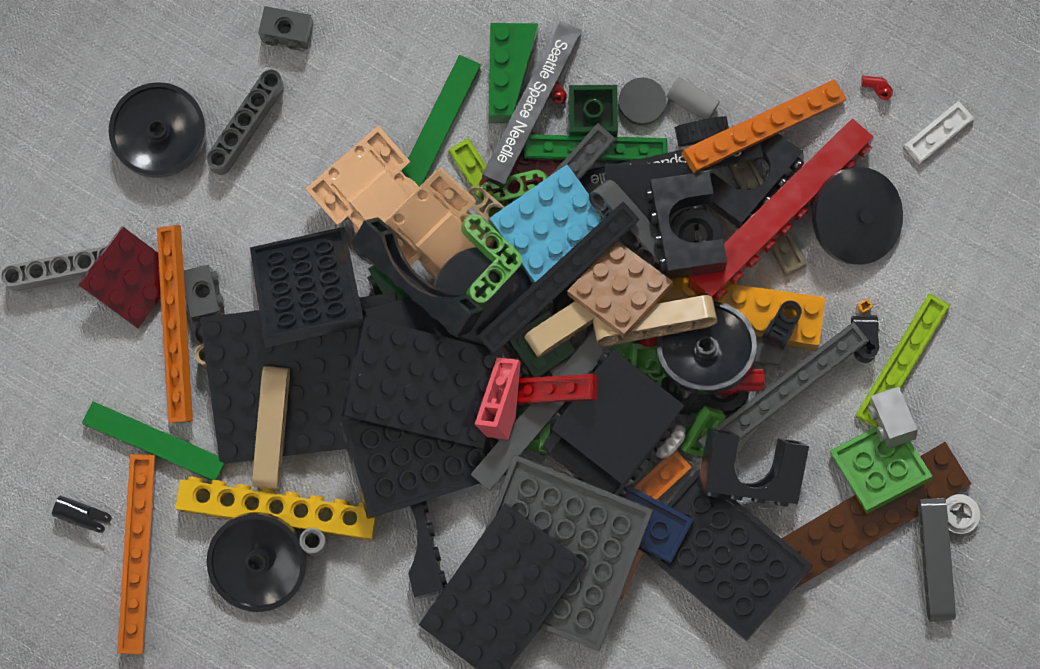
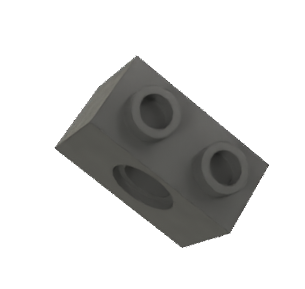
[258,6,313,50]
[184,264,225,322]

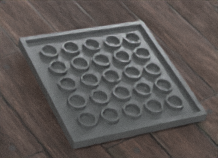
[485,455,654,651]

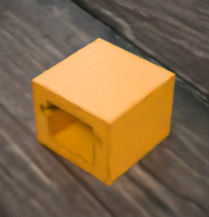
[856,299,873,315]

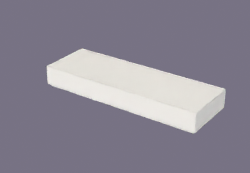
[904,101,975,165]

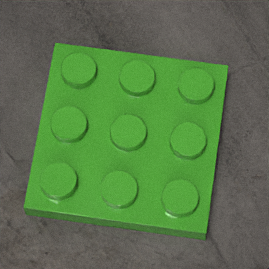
[830,426,933,514]

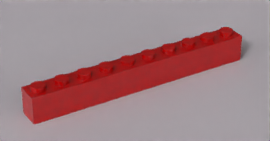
[687,118,874,302]

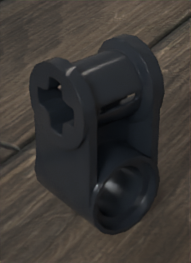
[761,300,802,350]
[851,315,879,363]

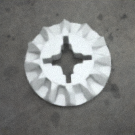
[655,425,686,459]
[946,494,980,534]

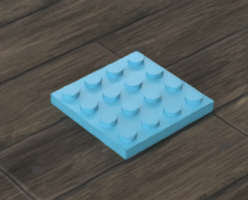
[488,165,624,284]

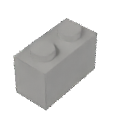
[867,387,918,448]

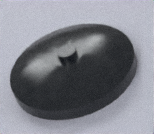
[108,82,206,178]
[812,167,903,265]
[434,247,530,346]
[657,301,757,394]
[206,512,307,612]

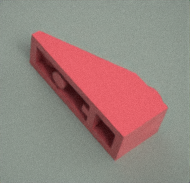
[475,358,521,440]

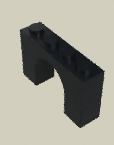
[706,134,804,228]
[646,171,727,279]
[697,428,809,507]

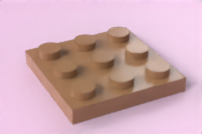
[567,241,673,338]

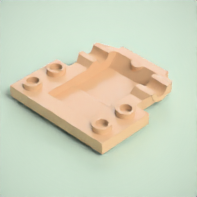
[305,125,419,233]
[384,166,495,279]

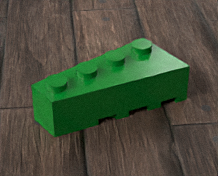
[489,23,538,123]

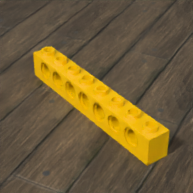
[175,476,377,541]

